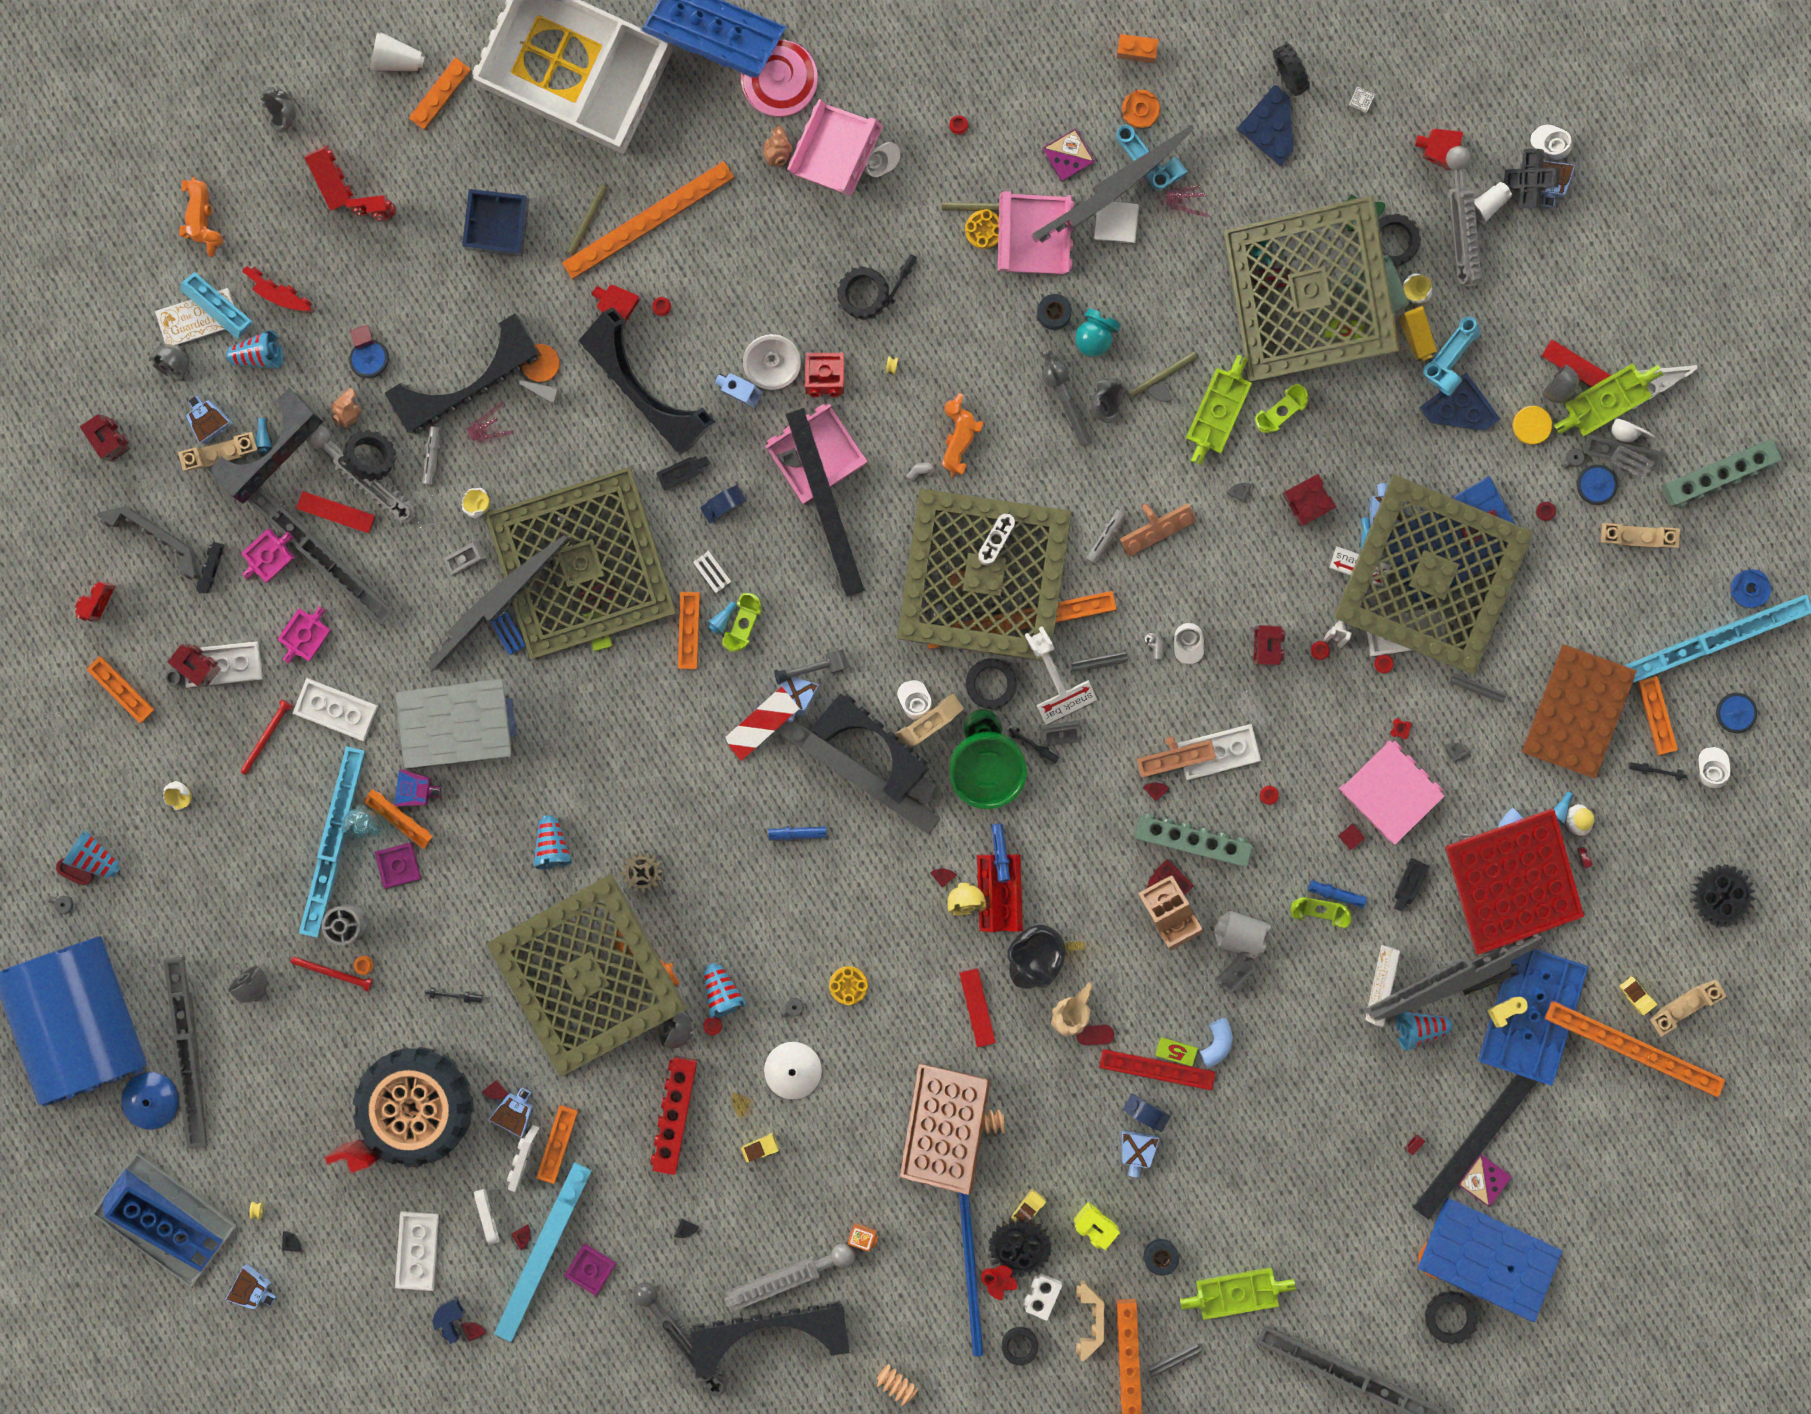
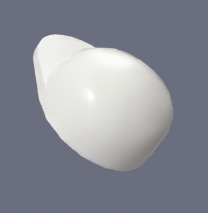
[1531,125,1573,160]
[863,142,900,177]
[1612,419,1655,443]
[1174,623,1204,664]
[898,680,932,720]
[1699,747,1730,789]

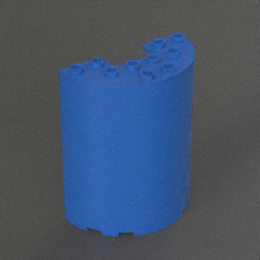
[0,936,147,1107]

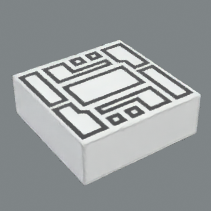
[1349,87,1375,113]

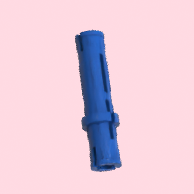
[991,824,1011,883]
[768,826,826,841]
[1307,880,1366,909]

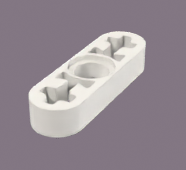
[978,514,1015,566]
[474,1189,499,1245]

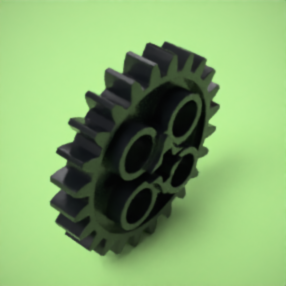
[1691,864,1756,927]
[989,1217,1052,1277]

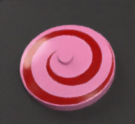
[741,40,818,117]

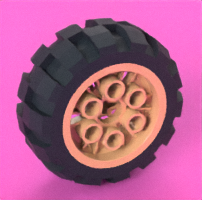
[352,1047,474,1167]

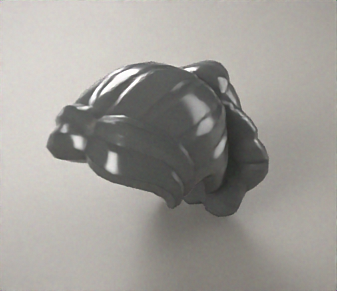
[260,87,296,133]
[1092,378,1128,423]

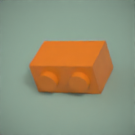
[1116,34,1159,63]

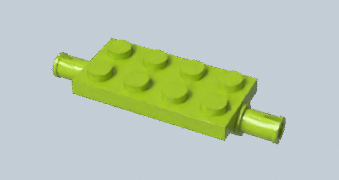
[1185,355,1252,466]
[1554,363,1663,437]
[1180,1267,1296,1320]

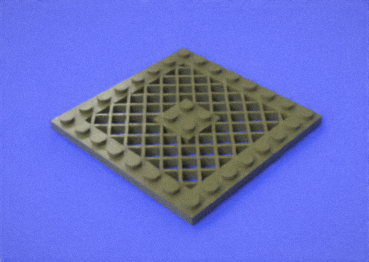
[1224,195,1399,382]
[485,467,677,660]
[1333,474,1534,675]
[897,488,1071,661]
[486,873,687,1077]

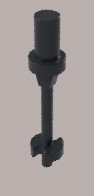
[886,254,917,307]
[1009,727,1060,764]
[1629,762,1687,781]
[425,987,483,1003]

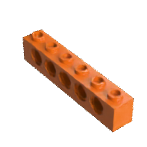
[1116,1299,1142,1414]

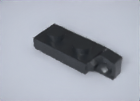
[656,456,710,491]
[1394,858,1429,912]

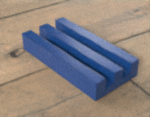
[490,612,526,655]

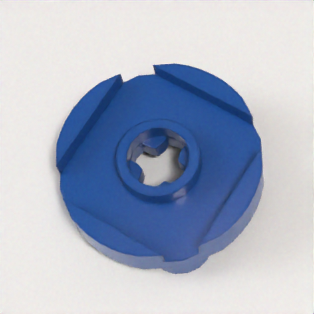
[1730,569,1771,608]

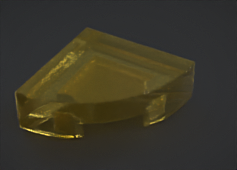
[1065,941,1085,950]
[732,1092,751,1118]

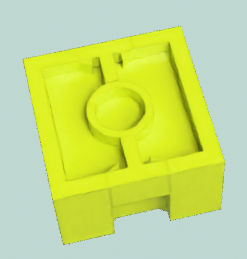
[1074,1201,1120,1250]

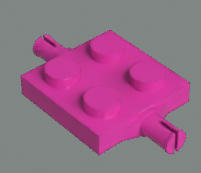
[241,528,295,583]
[277,606,332,664]

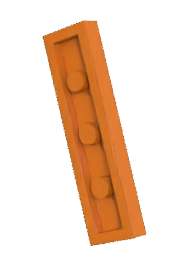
[409,57,471,131]
[678,592,700,669]
[86,656,155,724]
[1637,676,1678,755]
[364,789,433,849]
[536,1104,578,1184]

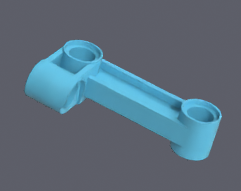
[1116,125,1188,191]
[1424,316,1481,396]

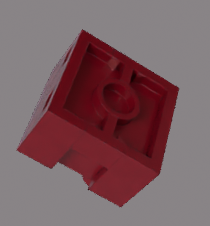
[79,414,130,462]
[1282,474,1336,527]
[1253,625,1285,665]
[167,644,221,687]

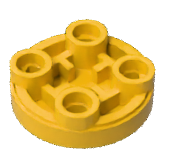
[965,209,999,249]
[1512,406,1552,445]
[829,966,868,1005]

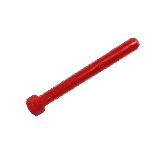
[241,699,293,775]
[290,957,373,992]

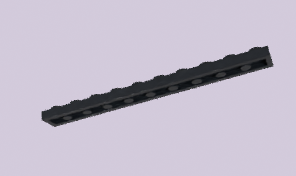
[785,408,865,597]
[1413,1074,1537,1220]

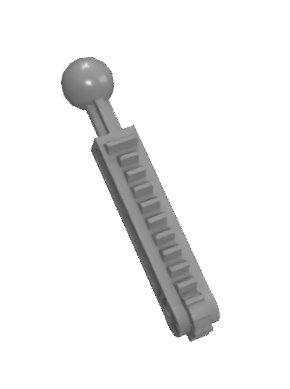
[1446,146,1482,287]
[306,425,417,523]
[724,1243,855,1311]

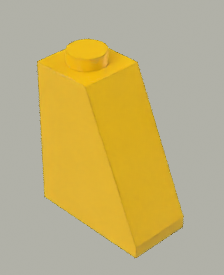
[1398,306,1437,362]

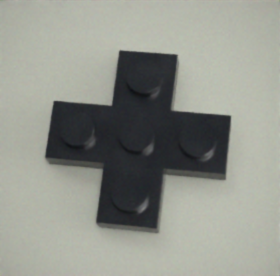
[1504,148,1560,209]

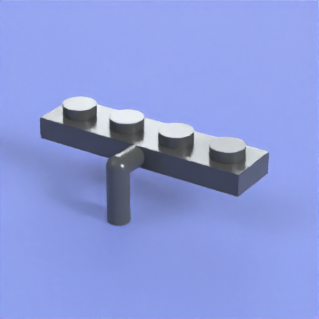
[1583,434,1665,478]

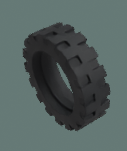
[1273,43,1310,96]
[1378,214,1421,266]
[837,266,890,320]
[343,430,396,481]
[966,658,1017,709]
[1425,1291,1478,1345]

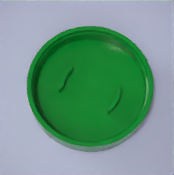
[949,732,1027,809]

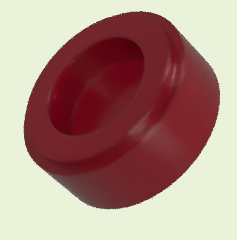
[1536,502,1556,521]

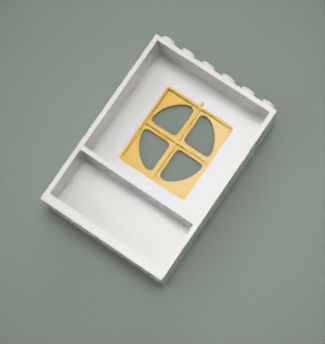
[472,0,673,154]

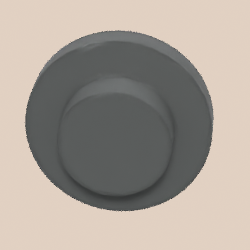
[165,668,185,687]

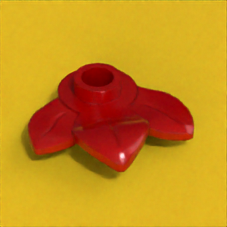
[981,1266,1018,1301]

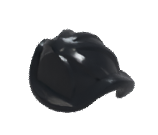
[1007,925,1066,989]

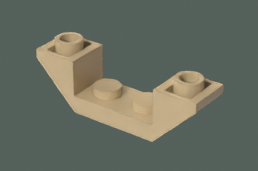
[178,432,258,471]
[1600,523,1680,548]
[895,693,964,748]
[1650,979,1727,1037]
[1076,1280,1104,1361]

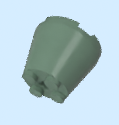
[1340,255,1409,318]

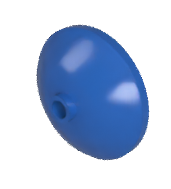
[121,1072,179,1130]

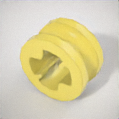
[886,356,898,375]
[250,1202,263,1220]

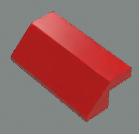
[977,854,1023,932]
[325,1139,381,1173]

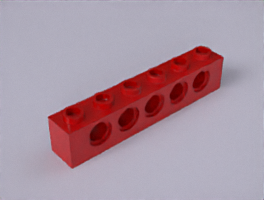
[650,1055,698,1175]

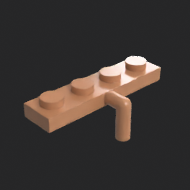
[1120,503,1197,557]
[1137,736,1216,777]

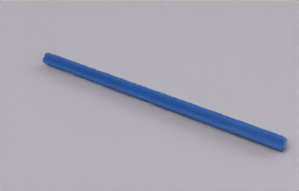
[959,1192,983,1357]

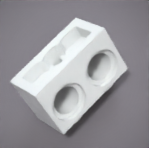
[1023,1273,1062,1321]

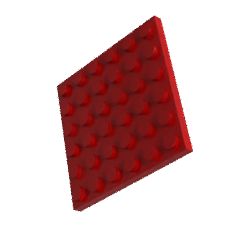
[1445,809,1584,955]

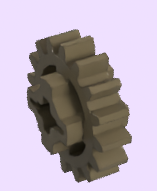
[621,851,663,893]

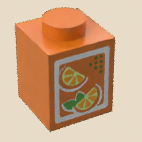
[848,1223,878,1252]

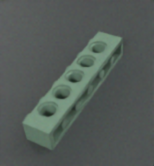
[1661,439,1782,508]
[1134,813,1252,867]

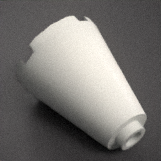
[370,32,424,71]

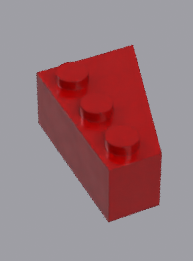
[304,145,354,211]

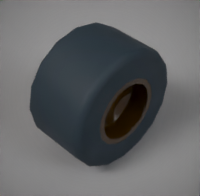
[1037,294,1072,330]
[1144,1239,1179,1276]

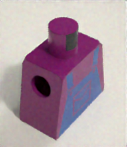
[394,769,441,806]

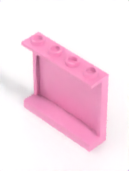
[787,99,883,197]
[998,191,1074,275]
[766,404,868,505]
[1339,741,1444,844]

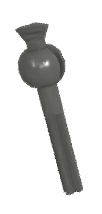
[1041,351,1092,446]

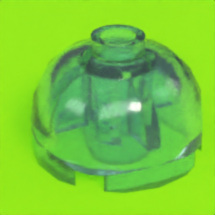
[341,805,381,838]

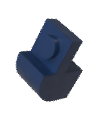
[700,485,747,524]
[1123,1093,1171,1132]
[433,1296,465,1344]

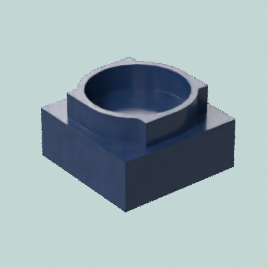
[462,189,529,257]

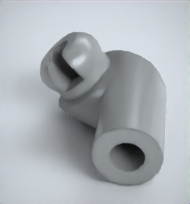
[906,462,935,482]
[1144,633,1163,659]

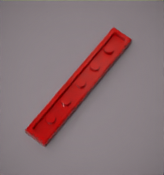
[1099,1049,1216,1091]

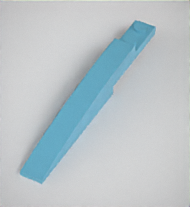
[1624,594,1811,683]
[299,746,365,938]
[494,1162,592,1342]

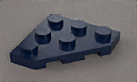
[1237,85,1293,166]
[1419,373,1501,431]

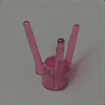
[1166,185,1209,218]
[467,402,513,442]

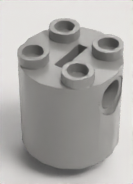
[322,904,368,945]
[1214,911,1271,959]

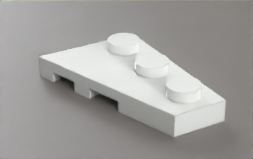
[507,1125,540,1192]

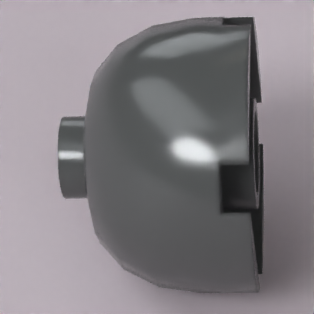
[149,344,189,381]
[1542,364,1580,403]
[228,965,268,1003]
[659,1012,693,1049]

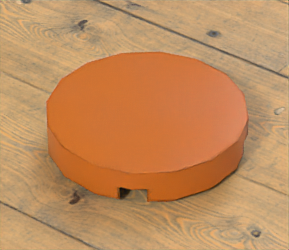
[1122,90,1160,129]
[522,344,560,382]

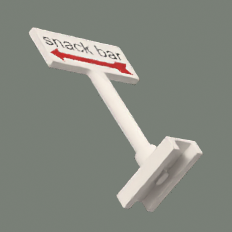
[1323,547,1391,648]
[1025,626,1097,725]

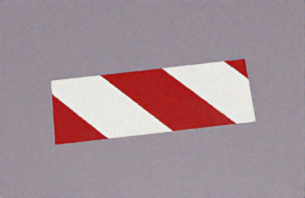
[726,686,800,761]

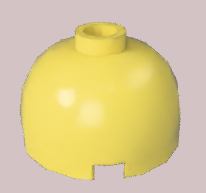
[948,883,986,916]

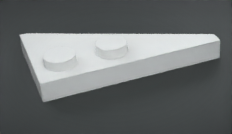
[1632,365,1697,409]

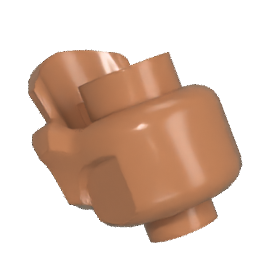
[763,126,792,167]
[331,388,361,428]

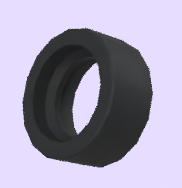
[1002,1327,1038,1366]

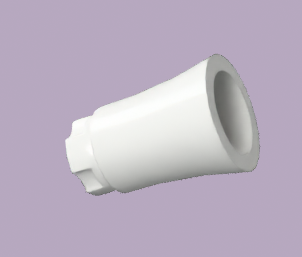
[1474,182,1512,224]

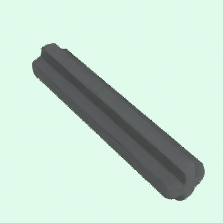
[1071,651,1128,671]
[1450,674,1506,703]
[1148,1343,1202,1377]

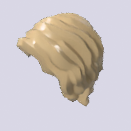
[1051,982,1093,1036]

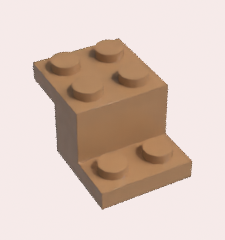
[1138,875,1204,951]

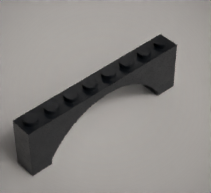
[578,307,715,455]
[385,313,542,435]
[690,1302,849,1378]

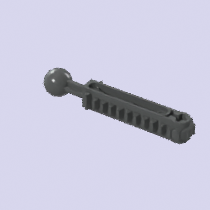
[633,1282,728,1397]

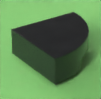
[674,1219,699,1238]
[282,1231,302,1252]

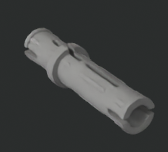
[422,426,441,485]
[1086,509,1127,564]

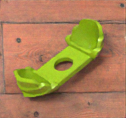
[1255,384,1308,433]
[722,593,761,652]
[1290,897,1352,929]

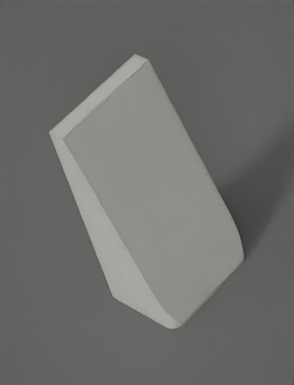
[519,380,559,405]
[443,541,487,576]

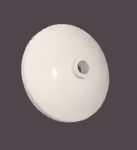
[743,335,801,390]
[764,1042,822,1099]

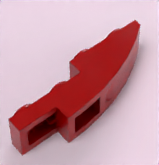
[242,266,315,313]

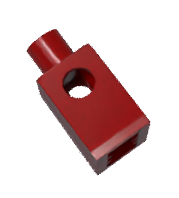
[1414,129,1464,171]
[592,284,641,326]

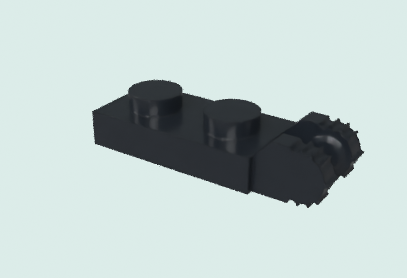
[196,542,225,594]

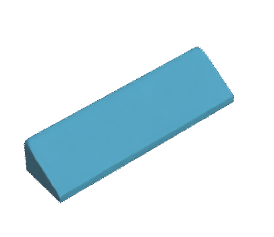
[180,272,253,339]

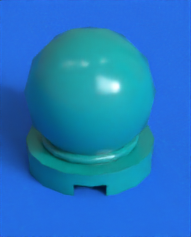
[1075,308,1121,357]

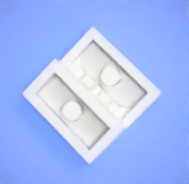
[1094,202,1139,243]

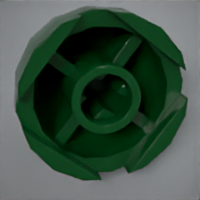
[963,709,1003,738]

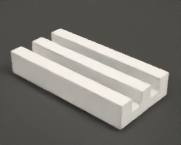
[693,551,731,593]

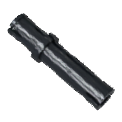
[1462,963,1519,996]

